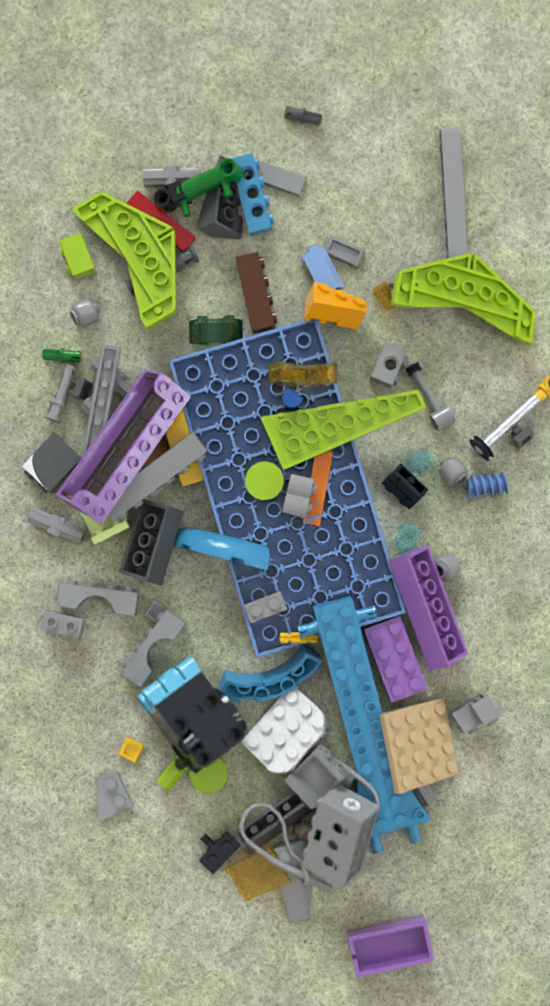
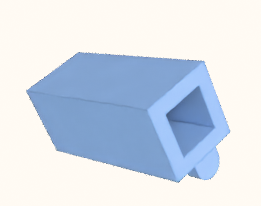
[301,245,344,290]

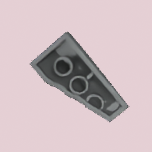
[198,156,243,240]

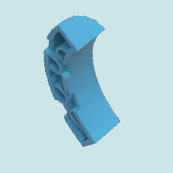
[174,527,270,570]
[218,644,323,702]

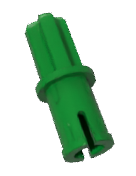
[42,348,81,363]

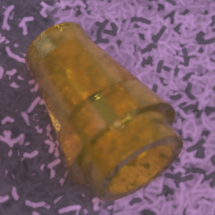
[373,281,395,311]

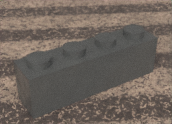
[233,791,314,855]

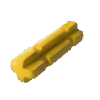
[280,632,318,644]

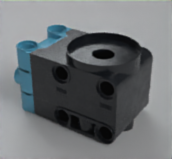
[137,656,249,774]

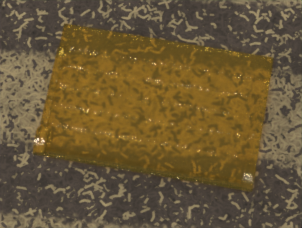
[225,847,291,901]

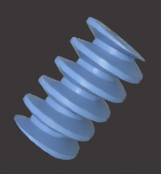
[466,472,508,499]

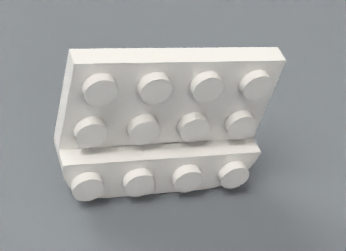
[241,688,327,774]

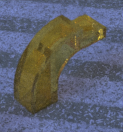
[268,362,338,387]

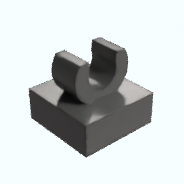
[68,377,93,401]
[511,424,533,449]

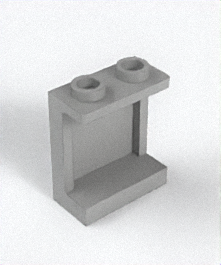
[284,744,348,810]

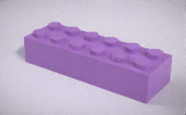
[389,545,468,671]

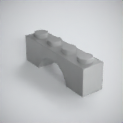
[57,580,139,616]
[122,609,187,687]

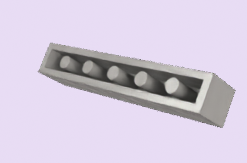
[108,431,207,521]

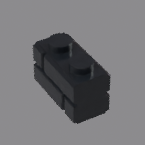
[382,463,429,509]

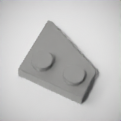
[98,769,133,822]

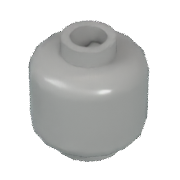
[70,299,100,327]
[439,457,468,486]
[434,554,461,581]

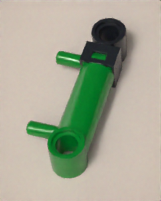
[153,158,244,217]

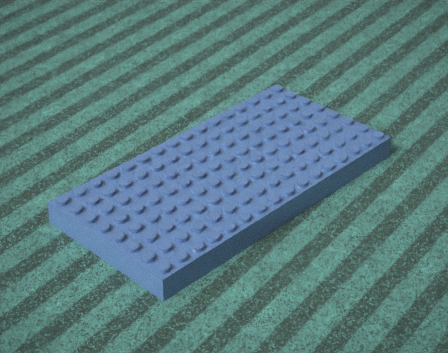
[169,318,406,658]

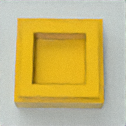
[118,736,144,763]

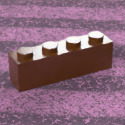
[236,252,277,334]

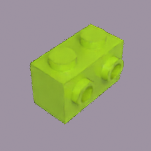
[59,233,97,280]

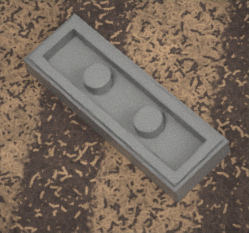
[247,160,306,197]

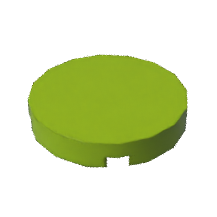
[245,462,284,500]
[189,757,228,793]

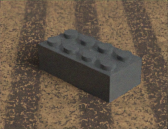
[119,499,184,586]

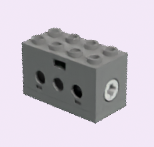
[302,784,380,889]

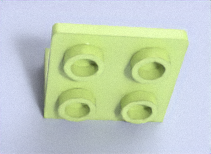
[81,513,131,545]

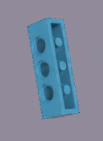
[231,153,274,236]

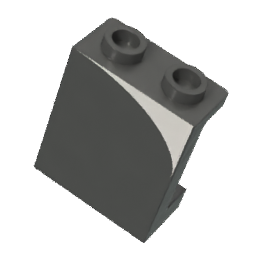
[22,432,81,493]

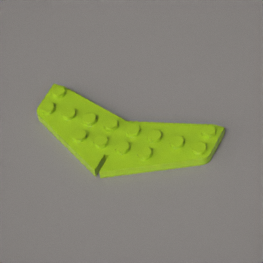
[73,192,177,331]
[391,252,535,345]

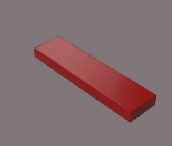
[126,190,196,252]

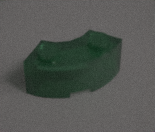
[189,315,243,345]

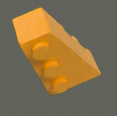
[304,281,367,330]

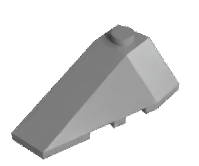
[273,839,313,923]

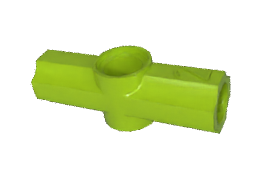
[156,754,188,791]

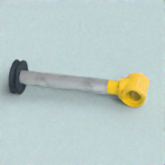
[469,375,550,461]

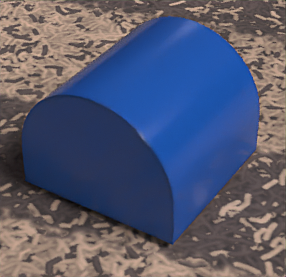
[282,388,303,410]

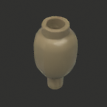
[293,821,313,840]

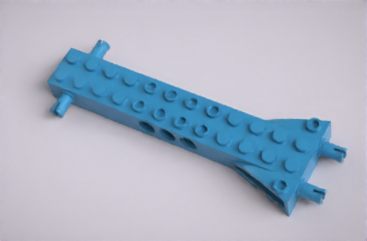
[298,596,431,854]

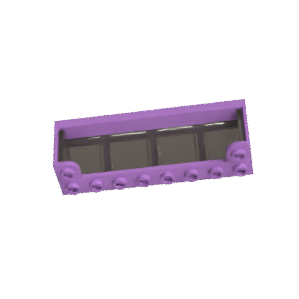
[56,369,191,524]

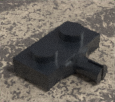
[199,831,240,874]

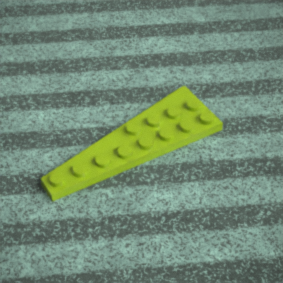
[260,390,426,471]

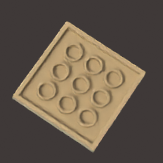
[379,697,459,794]

